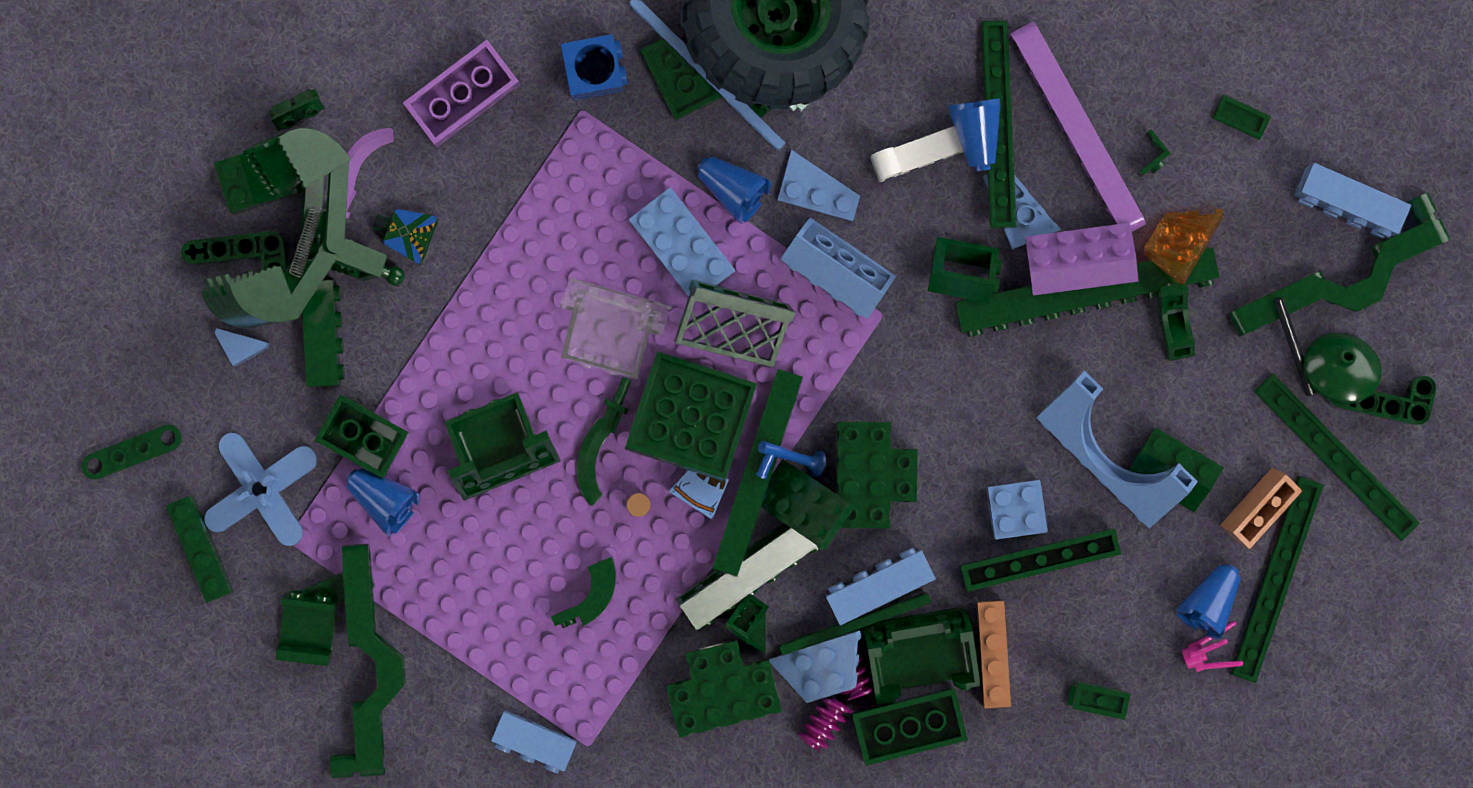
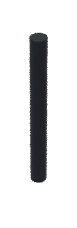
[1273,297,1316,396]

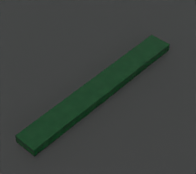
[981,20,1017,229]
[713,369,803,577]
[1254,373,1420,541]
[1230,476,1324,683]

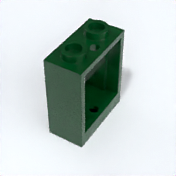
[928,237,1002,303]

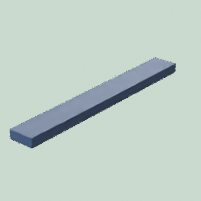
[629,0,785,151]

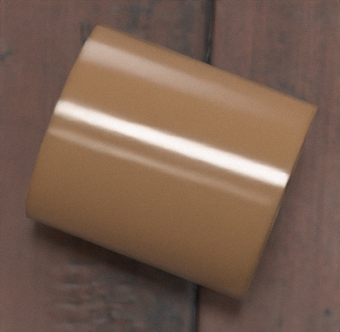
[627,493,651,517]

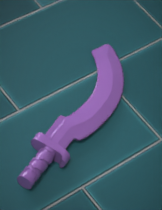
[346,128,394,219]

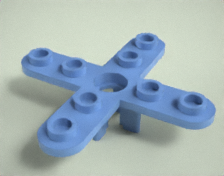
[205,433,317,546]

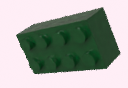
[852,687,968,766]

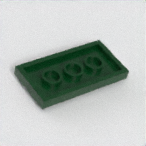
[761,459,855,551]

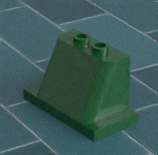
[445,392,561,501]

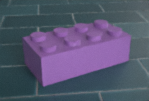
[403,40,520,147]
[1025,223,1138,295]

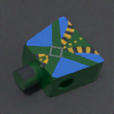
[373,209,439,265]

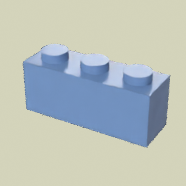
[491,710,577,773]

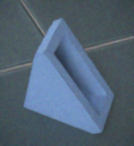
[215,328,270,366]

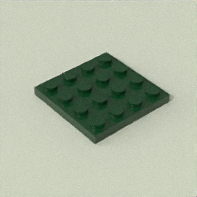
[625,351,757,482]

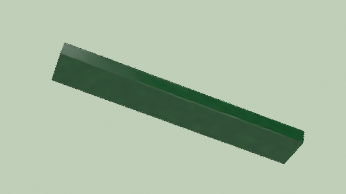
[779,592,932,656]

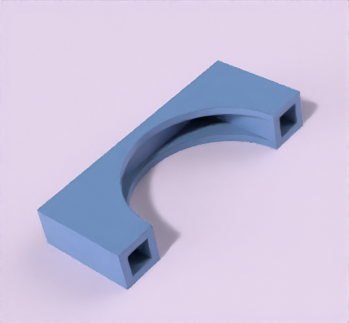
[1037,371,1198,529]

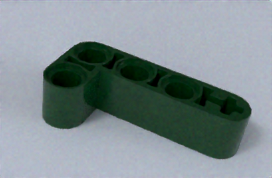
[181,231,288,272]
[1327,376,1436,425]

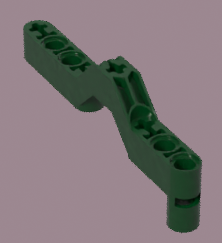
[1228,192,1450,337]
[330,543,406,778]

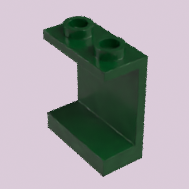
[275,590,337,666]
[1067,679,1131,720]

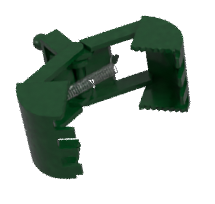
[201,128,405,328]

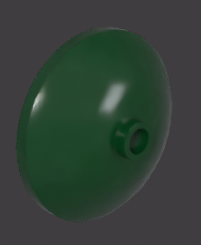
[1303,332,1382,404]

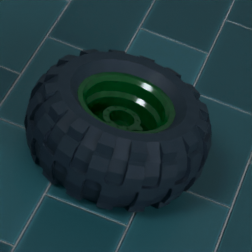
[680,0,870,109]

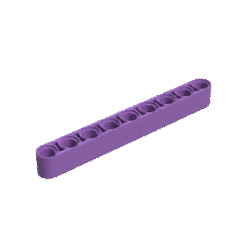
[1010,21,1146,232]

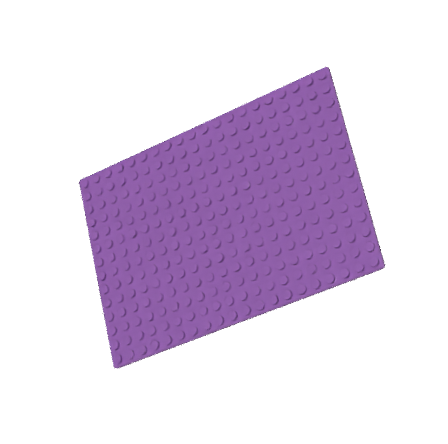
[293,111,882,746]

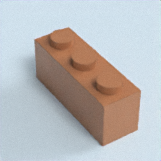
[1220,468,1302,549]

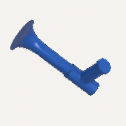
[756,441,826,479]

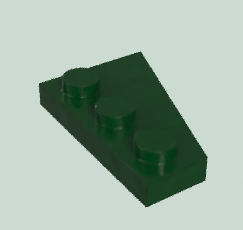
[640,39,722,121]

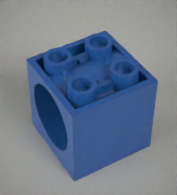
[561,34,628,101]

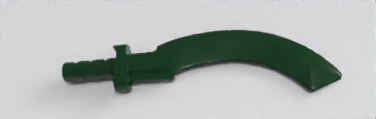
[577,376,632,506]

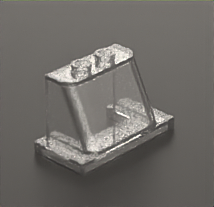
[560,278,672,379]

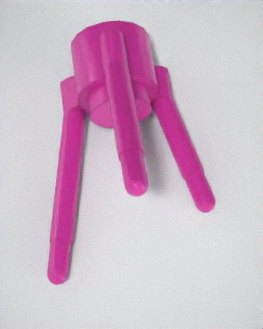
[1182,621,1243,672]

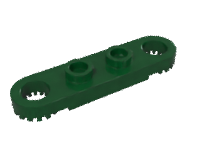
[81,425,182,479]

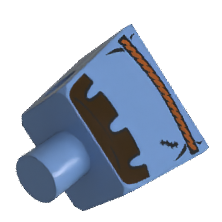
[670,470,729,519]

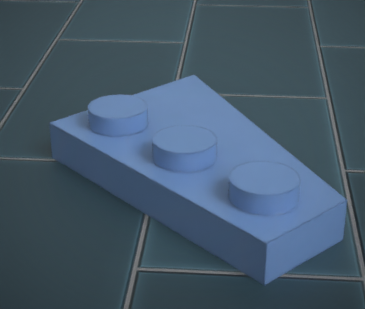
[777,150,860,221]
[983,175,1061,249]

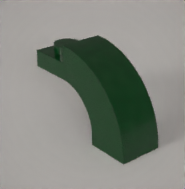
[1157,282,1195,361]
[551,556,617,629]

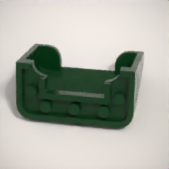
[864,608,981,704]

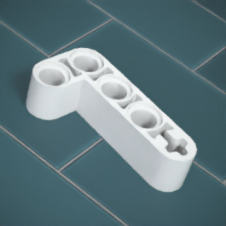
[870,126,963,182]

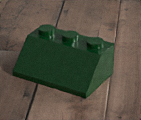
[1128,428,1224,512]

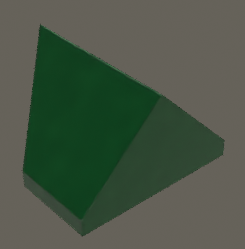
[724,596,769,654]

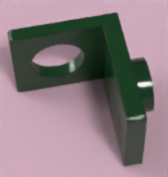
[1137,129,1171,177]

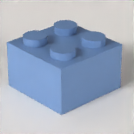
[986,480,1048,540]

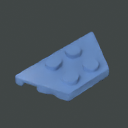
[769,630,861,703]

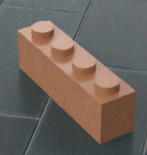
[976,600,1011,708]

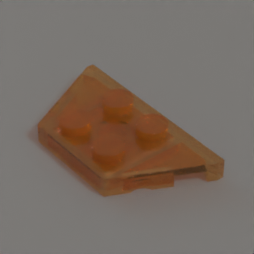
[1144,209,1224,285]

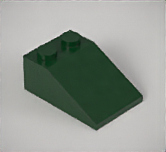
[214,153,304,215]
[314,394,409,479]

